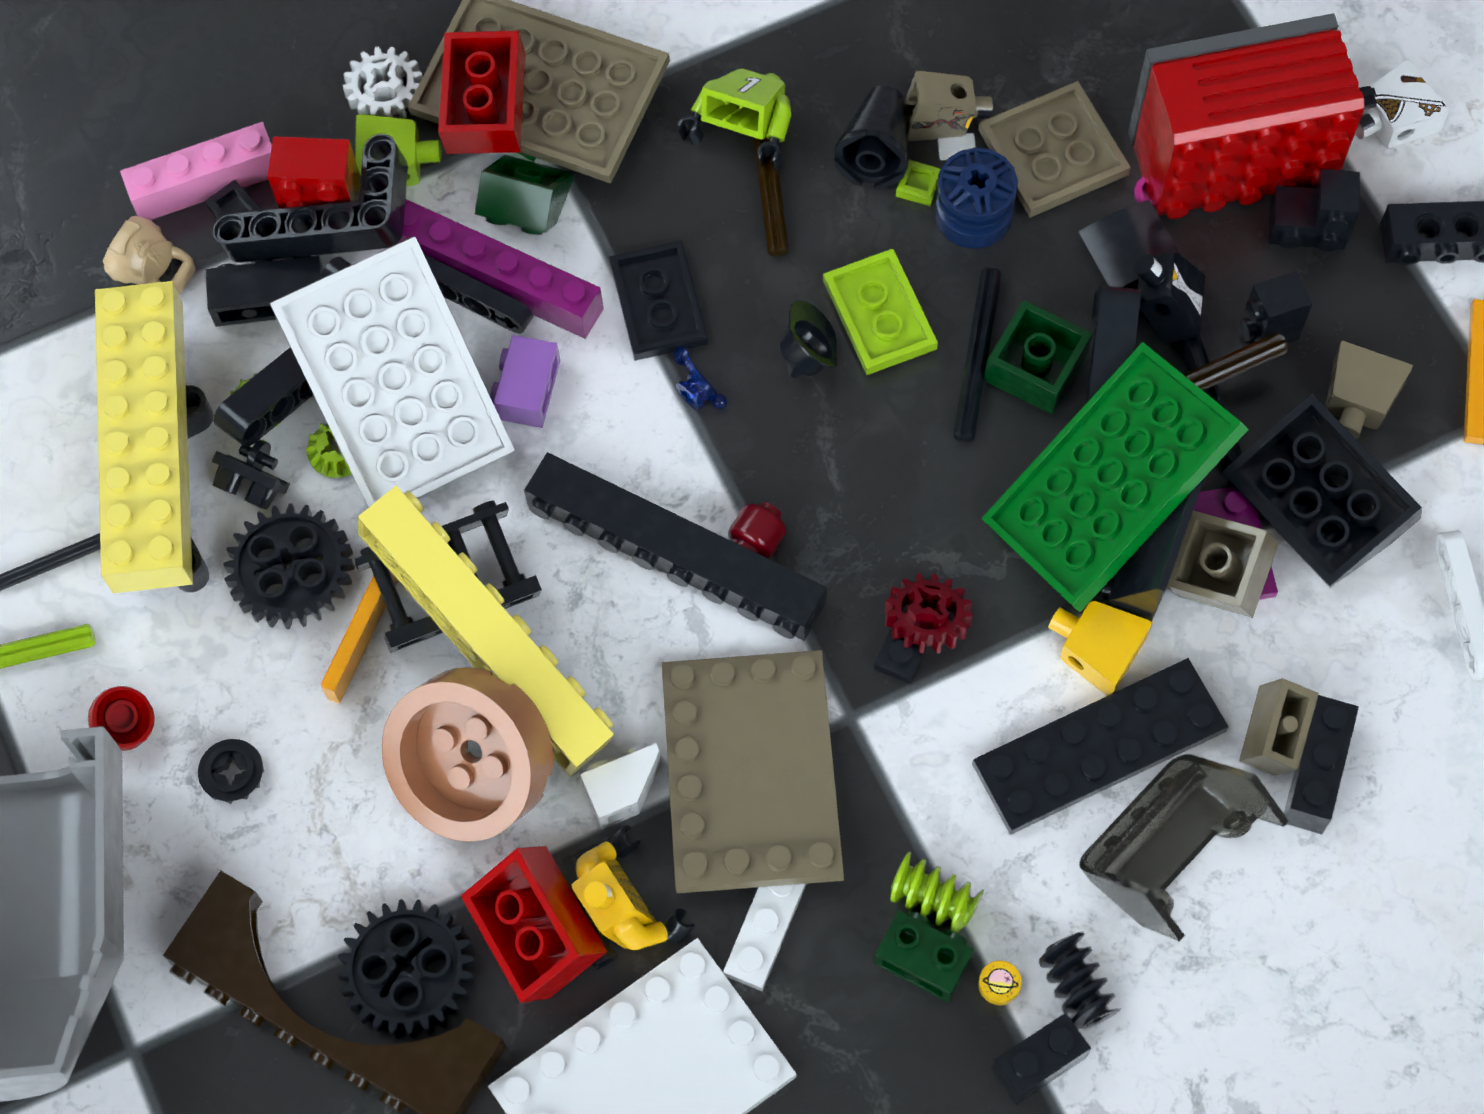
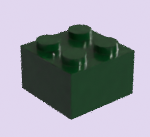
[984,300,1093,415]

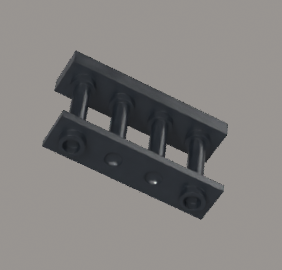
[355,500,542,653]

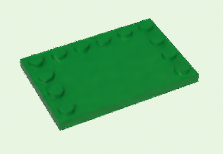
[981,342,1249,612]

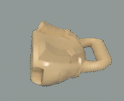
[102,216,196,295]

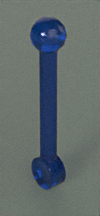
[674,348,727,409]

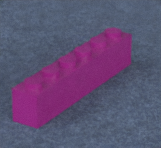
[389,199,604,339]

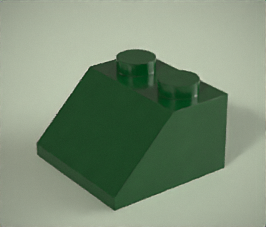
[474,155,575,235]

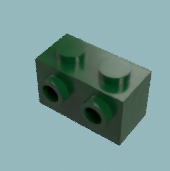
[874,910,974,1003]

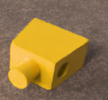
[1048,601,1153,696]

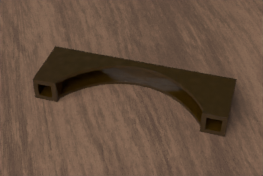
[162,870,507,1114]

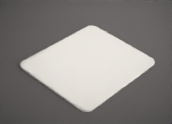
[938,133,975,160]

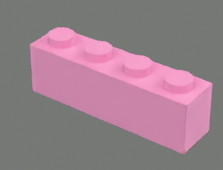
[120,122,272,220]

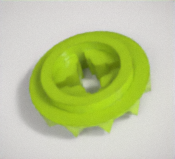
[305,423,351,478]

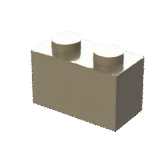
[1239,678,1318,776]

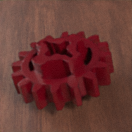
[885,573,973,654]

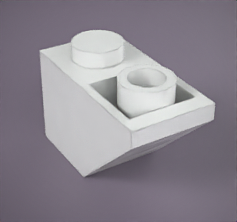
[580,743,661,829]

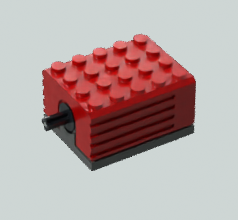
[1128,13,1377,219]

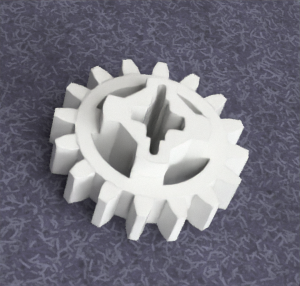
[343,47,423,119]

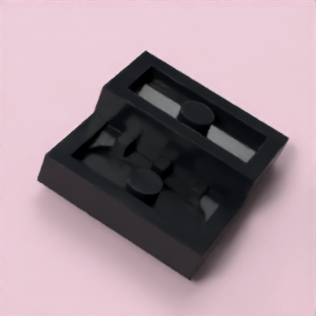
[1078,200,1182,288]

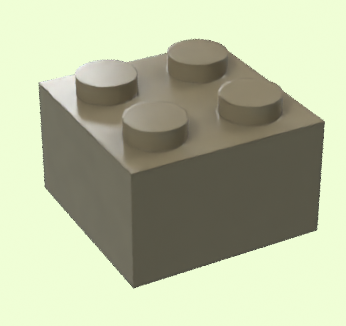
[1167,511,1279,618]

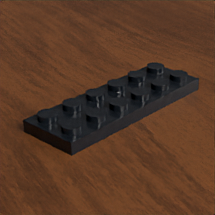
[972,658,1229,835]

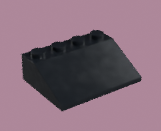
[1222,394,1422,588]
[1100,478,1204,622]

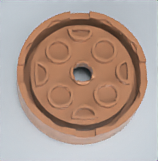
[382,667,553,842]

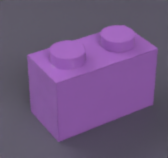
[490,335,561,428]

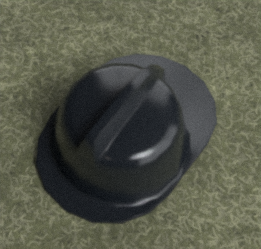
[778,300,837,378]

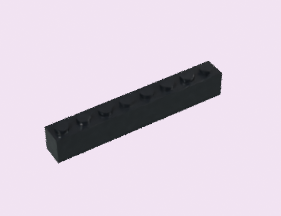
[524,452,827,641]

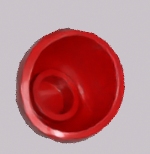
[88,686,155,751]

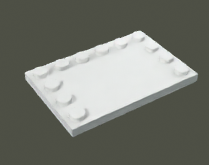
[270,237,515,508]
[488,938,797,1114]

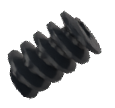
[1039,932,1122,1029]

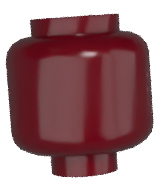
[728,502,787,559]

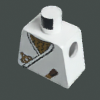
[1355,59,1450,148]

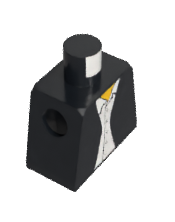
[1134,251,1205,344]

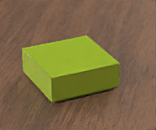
[896,159,941,206]

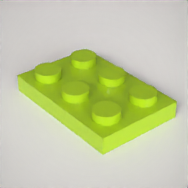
[823,249,938,375]

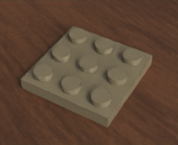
[978,81,1131,217]

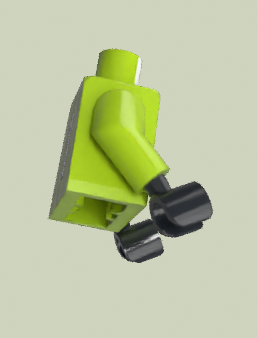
[677,69,791,170]

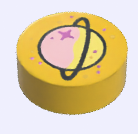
[978,960,1022,1006]

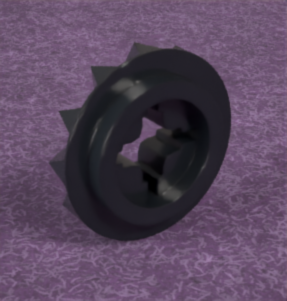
[198,739,265,804]

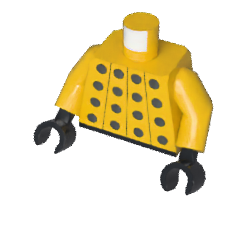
[571,825,695,950]

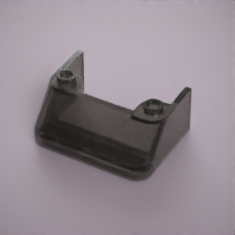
[1079,754,1289,942]

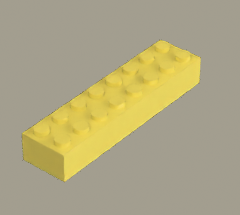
[95,281,193,594]
[358,486,614,777]

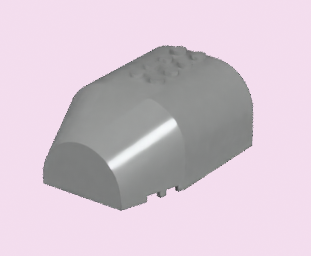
[0,726,124,1102]

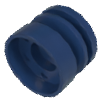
[935,147,1018,249]

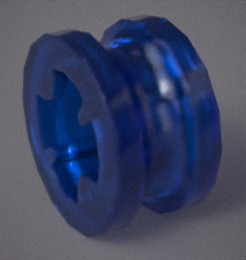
[676,372,714,411]

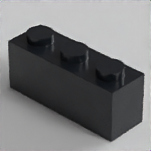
[205,255,324,327]
[1281,695,1359,834]

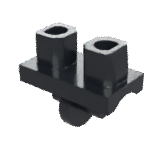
[211,440,290,510]

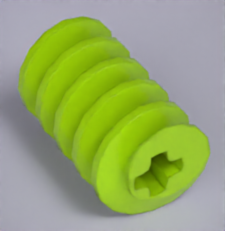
[890,851,984,933]

